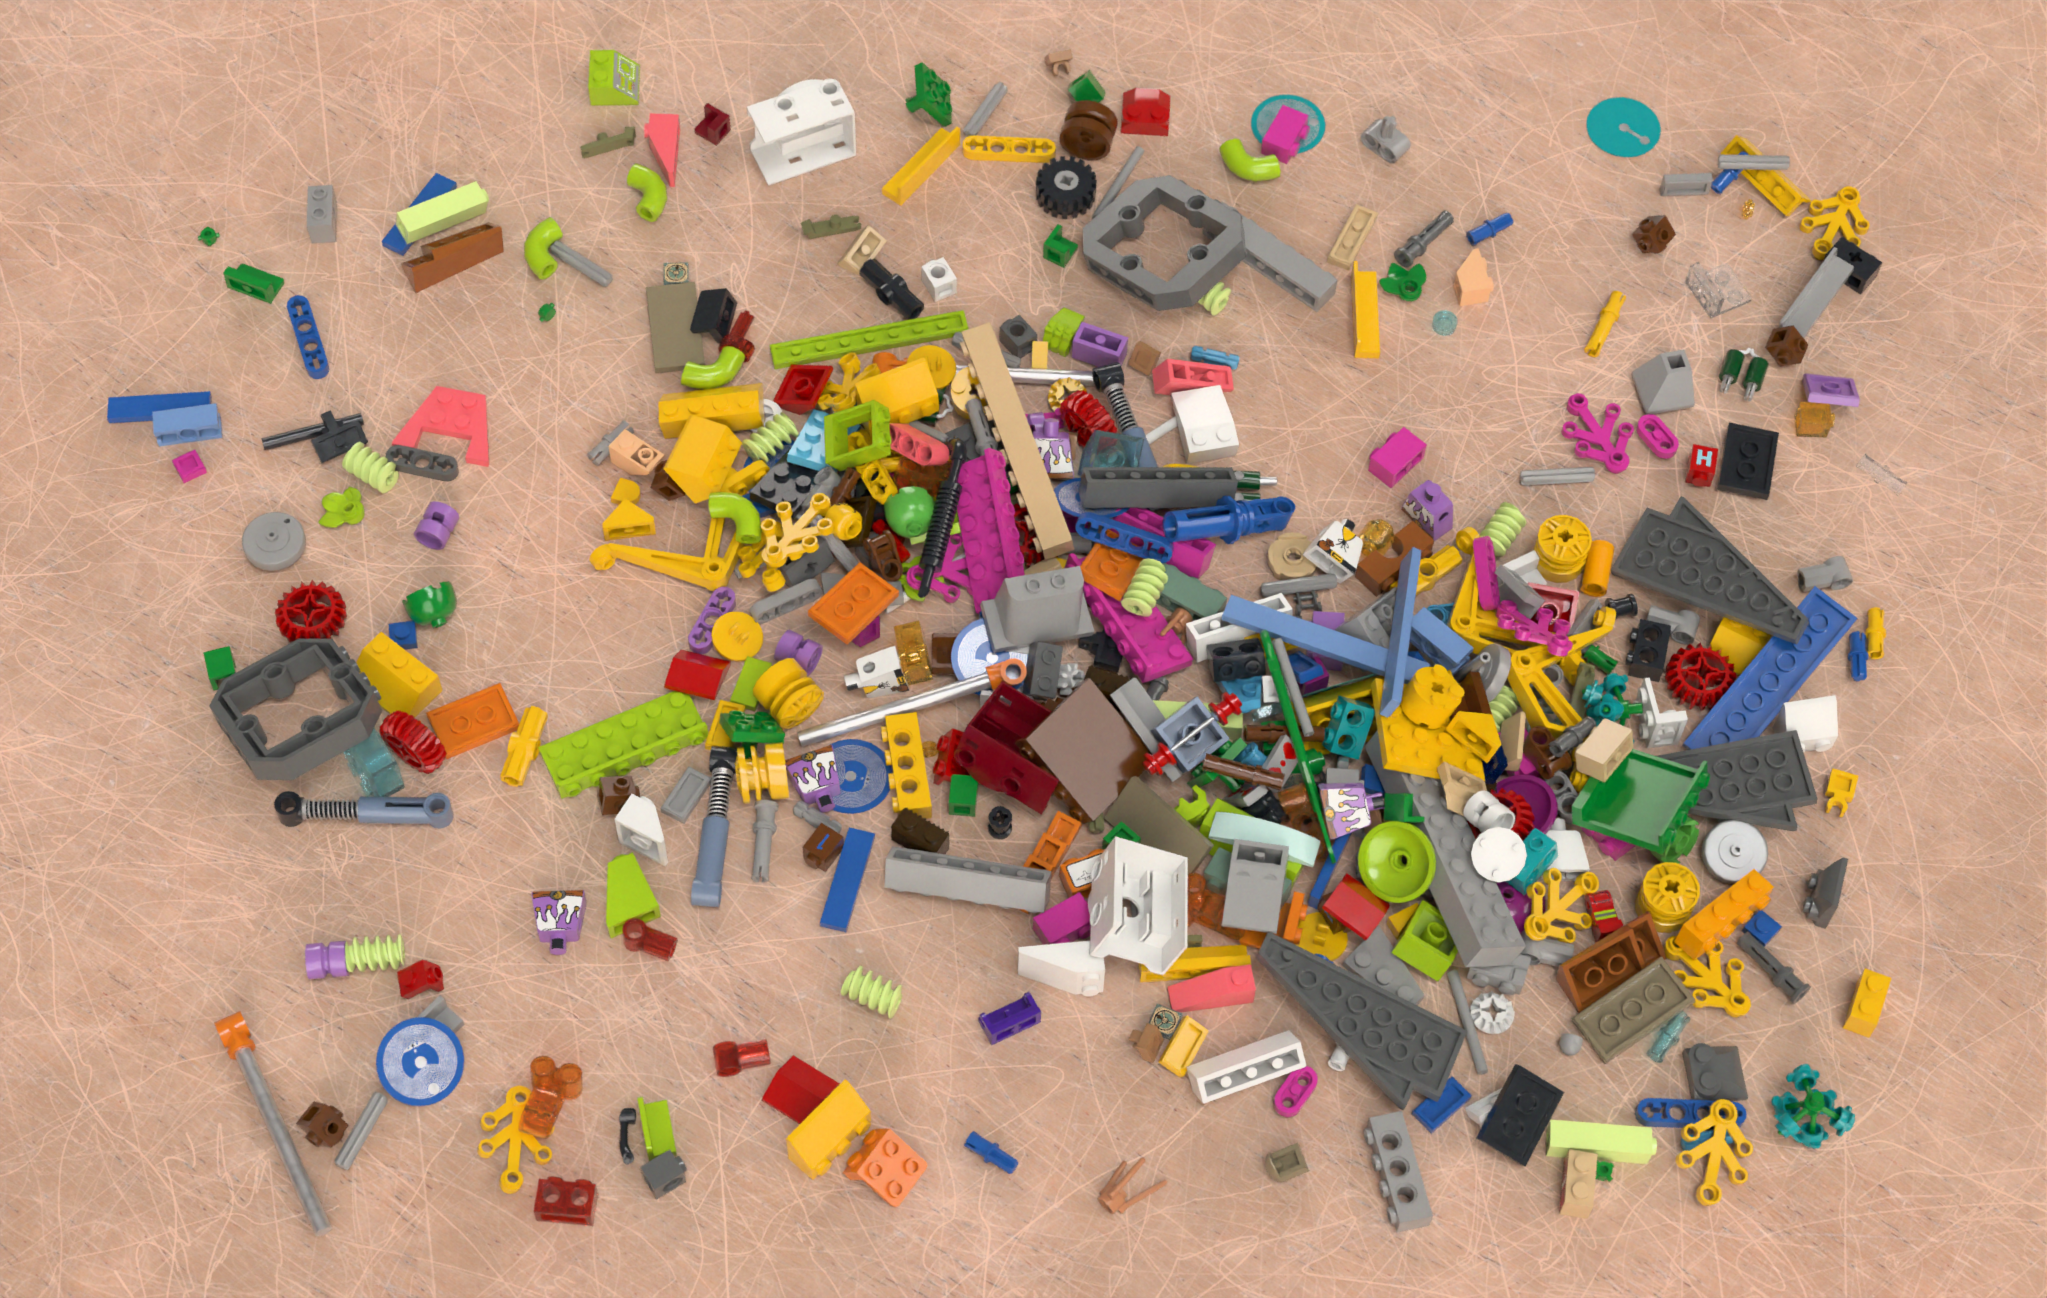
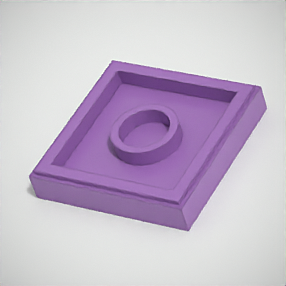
[1802,373,1860,407]

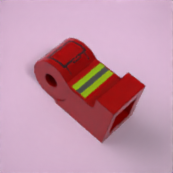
[1585,890,1623,942]

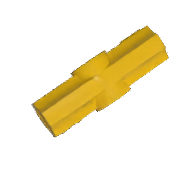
[1389,545,1463,597]
[500,706,548,787]

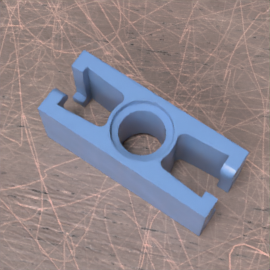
[152,403,223,447]
[1409,607,1473,675]

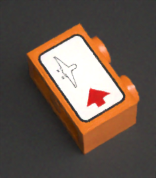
[1059,849,1105,899]

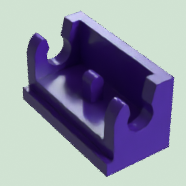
[978,992,1041,1046]

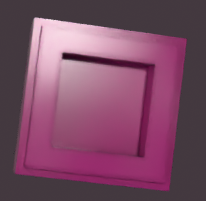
[172,450,207,483]

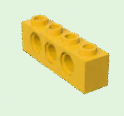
[881,712,932,819]

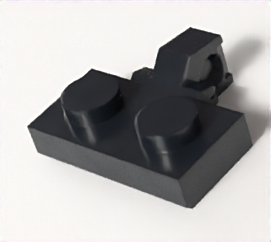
[310,410,368,464]
[1079,628,1123,673]

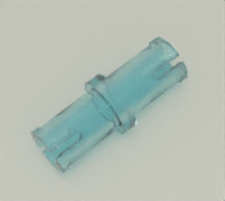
[1647,1011,1691,1063]

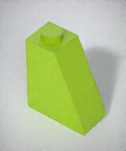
[606,852,661,939]

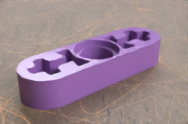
[688,587,736,654]

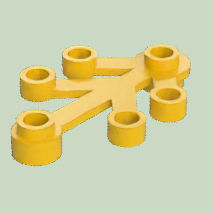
[1799,186,1870,260]
[817,353,881,413]
[760,493,834,568]
[738,521,803,592]
[1524,868,1599,944]
[1663,936,1751,1017]
[477,1086,555,1194]
[1676,1099,1753,1206]

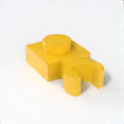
[1825,768,1858,817]

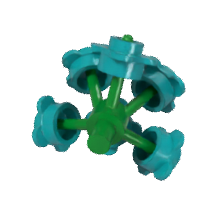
[1582,673,1644,744]
[1771,1064,1855,1149]

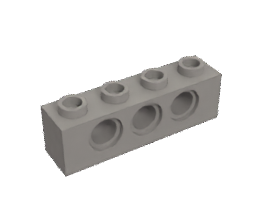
[1364,1111,1433,1233]

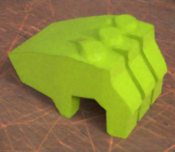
[1043,307,1085,357]
[1174,785,1210,828]

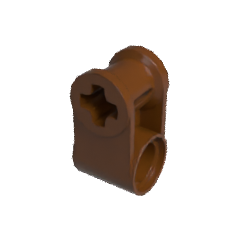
[863,529,903,582]
[1523,726,1572,780]

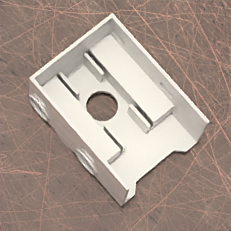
[747,78,856,186]
[1088,837,1188,975]

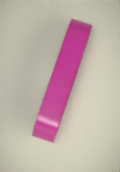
[1473,536,1500,611]

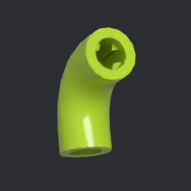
[1219,139,1280,181]
[627,163,667,222]
[524,217,563,280]
[681,346,745,390]
[709,492,762,544]

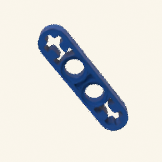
[287,295,329,379]
[1076,512,1174,563]
[1635,1098,1747,1129]

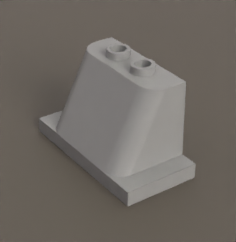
[980,566,1094,653]

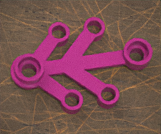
[1561,393,1634,473]
[906,534,973,603]
[1496,600,1573,656]

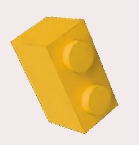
[1843,968,1891,1038]

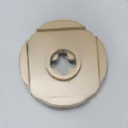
[1267,532,1318,580]

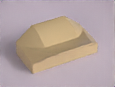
[1437,762,1487,816]

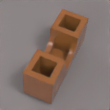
[1355,521,1434,597]

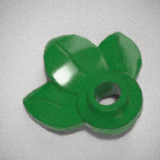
[1379,263,1426,301]

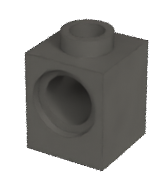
[999,315,1038,359]
[640,1150,687,1199]

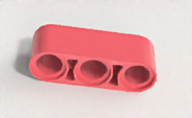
[889,423,949,466]

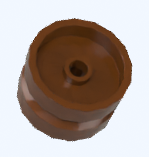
[1059,100,1118,161]

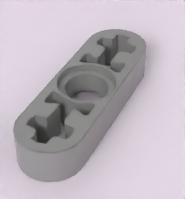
[749,579,823,624]

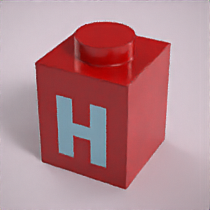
[1685,444,1718,487]

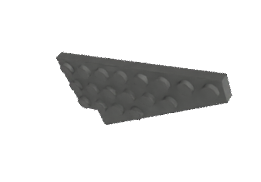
[1611,496,1809,645]
[1657,730,1818,832]
[1256,931,1467,1110]

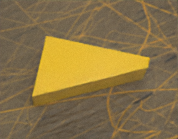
[1032,341,1048,369]
[1387,903,1419,940]

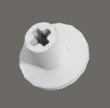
[1471,827,1527,882]

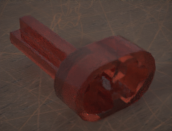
[718,310,755,362]

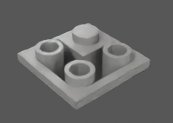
[1631,350,1695,415]

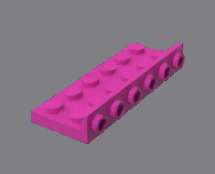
[957,448,1025,614]
[1065,553,1193,683]

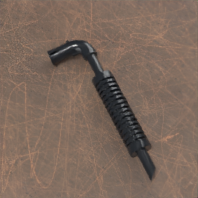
[918,436,967,598]

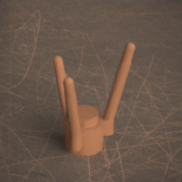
[1160,608,1193,645]
[1097,1157,1167,1214]

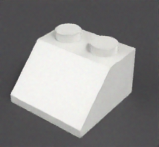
[1773,695,1838,752]
[615,794,668,866]

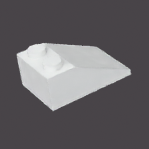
[1171,385,1239,464]
[1017,941,1105,996]

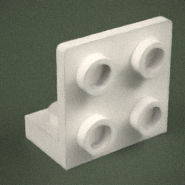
[1633,678,1688,749]

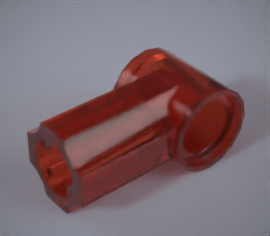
[622,918,678,961]
[712,1039,771,1077]

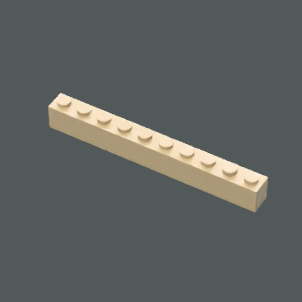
[960,322,1074,560]

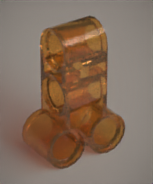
[892,456,952,497]
[1277,782,1329,863]
[1177,873,1246,940]
[518,1056,583,1139]

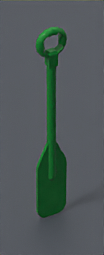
[1260,629,1336,864]

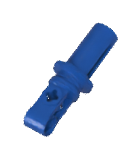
[1163,495,1295,544]

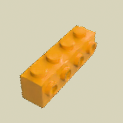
[1675,869,1774,961]

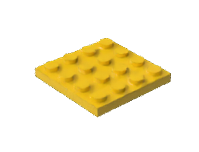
[1371,678,1485,781]

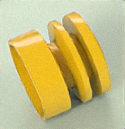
[1533,515,1592,583]
[753,658,824,729]
[735,742,789,804]
[1635,862,1700,933]

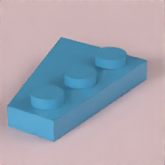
[1216,676,1263,713]

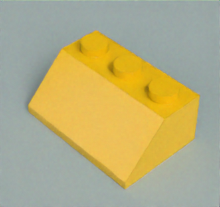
[854,357,940,438]
[663,415,742,503]
[1710,617,1773,677]
[356,632,443,718]
[786,1079,871,1180]

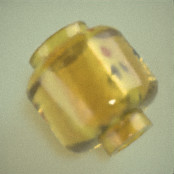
[1358,519,1395,556]

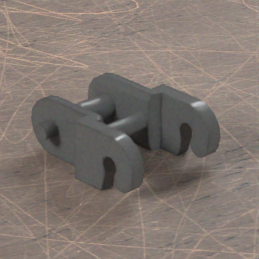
[1293,590,1322,619]

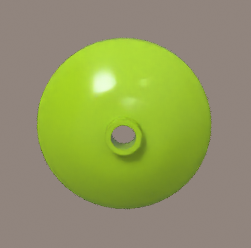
[1358,821,1436,903]

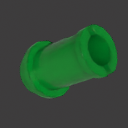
[1583,645,1618,675]

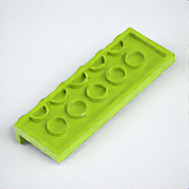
[538,691,708,799]

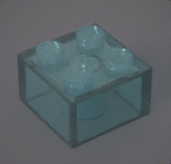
[343,728,405,797]

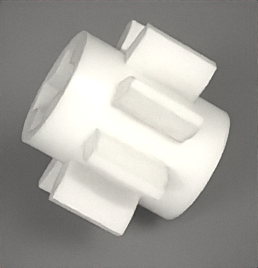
[1057,663,1085,695]

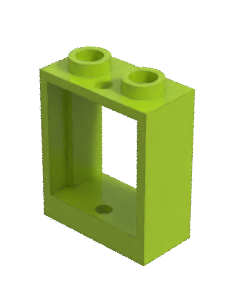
[824,400,891,471]

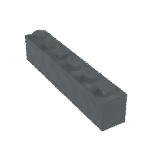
[1079,467,1238,509]

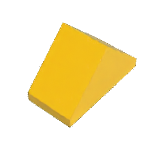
[602,499,656,541]
[1445,711,1502,763]

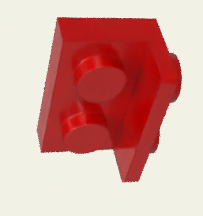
[932,728,971,785]

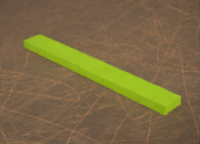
[770,310,969,370]

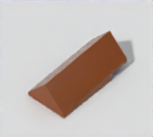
[401,222,504,293]
[1556,911,1667,1013]

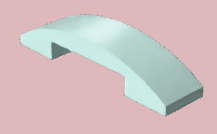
[1208,812,1321,867]

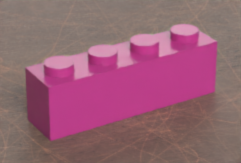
[1110,507,1216,579]

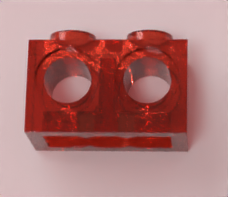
[534,1176,598,1226]

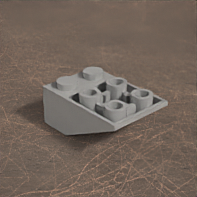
[1336,587,1414,673]
[1222,839,1289,934]

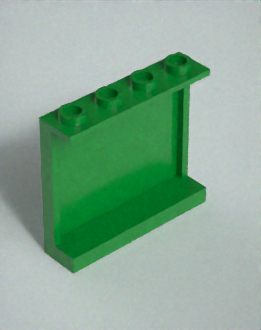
[1572,749,1710,854]

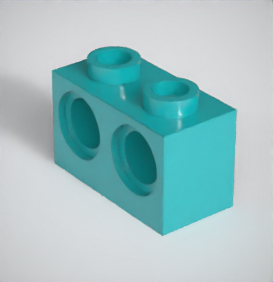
[1322,696,1375,760]
[1505,828,1558,895]

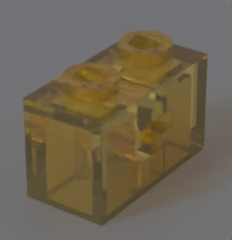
[894,620,933,686]

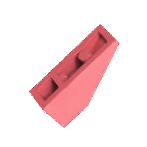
[644,113,680,187]
[1152,359,1234,395]
[1167,964,1256,1013]

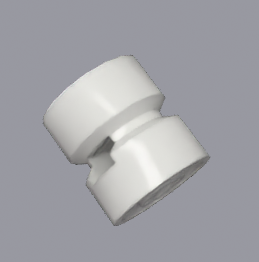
[1463,790,1515,833]

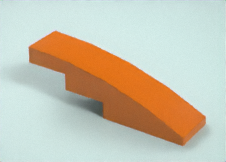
[1016,811,1083,915]

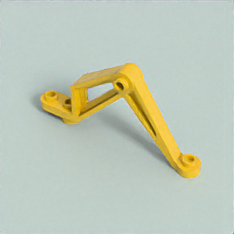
[589,460,770,591]
[1447,527,1586,686]
[1507,606,1616,793]

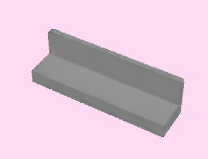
[1779,247,1854,338]
[1109,678,1183,782]

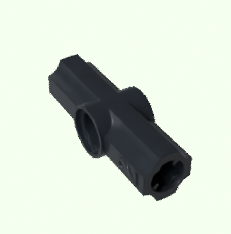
[859,258,924,320]

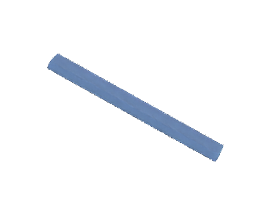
[1380,547,1421,718]
[1222,595,1430,684]

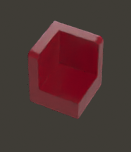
[694,103,731,146]

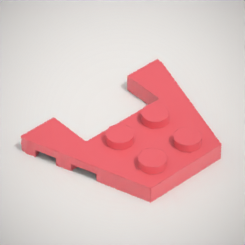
[392,386,490,467]

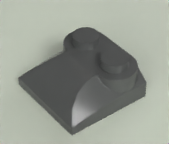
[1802,857,1848,929]
[1682,1043,1748,1101]

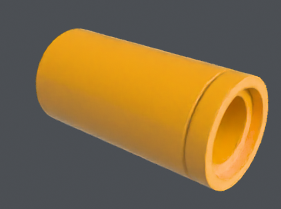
[1581,540,1614,597]

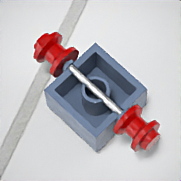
[1142,692,1242,776]

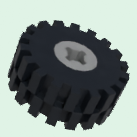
[1036,156,1097,219]

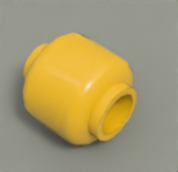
[824,502,862,541]

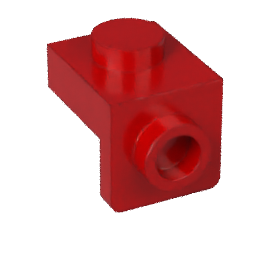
[397,959,444,999]

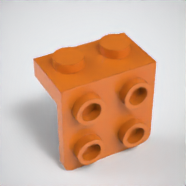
[1239,891,1308,949]
[843,1128,927,1207]

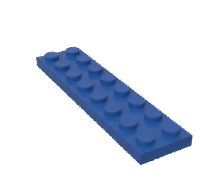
[1682,586,1857,750]

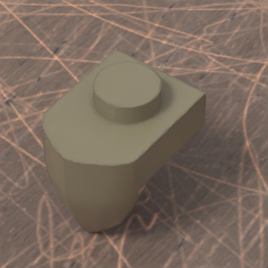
[1265,1143,1309,1183]

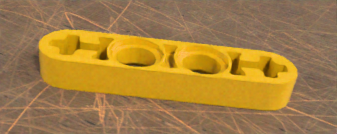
[962,136,1056,163]
[848,432,898,505]

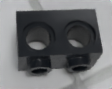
[1625,619,1671,682]
[1207,638,1266,682]

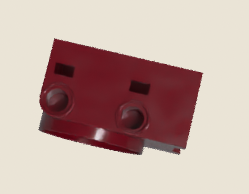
[954,681,1059,815]

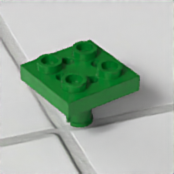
[906,62,953,127]
[719,710,785,759]
[1187,737,1247,793]

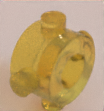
[1742,199,1755,220]
[922,741,939,758]

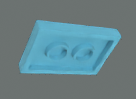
[787,409,861,473]

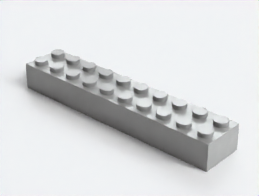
[1365,730,1526,967]

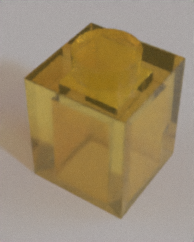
[1794,402,1835,438]

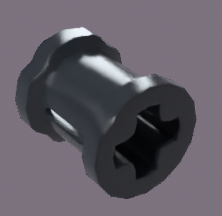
[1605,593,1638,620]
[988,806,1012,839]

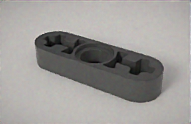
[386,445,459,482]

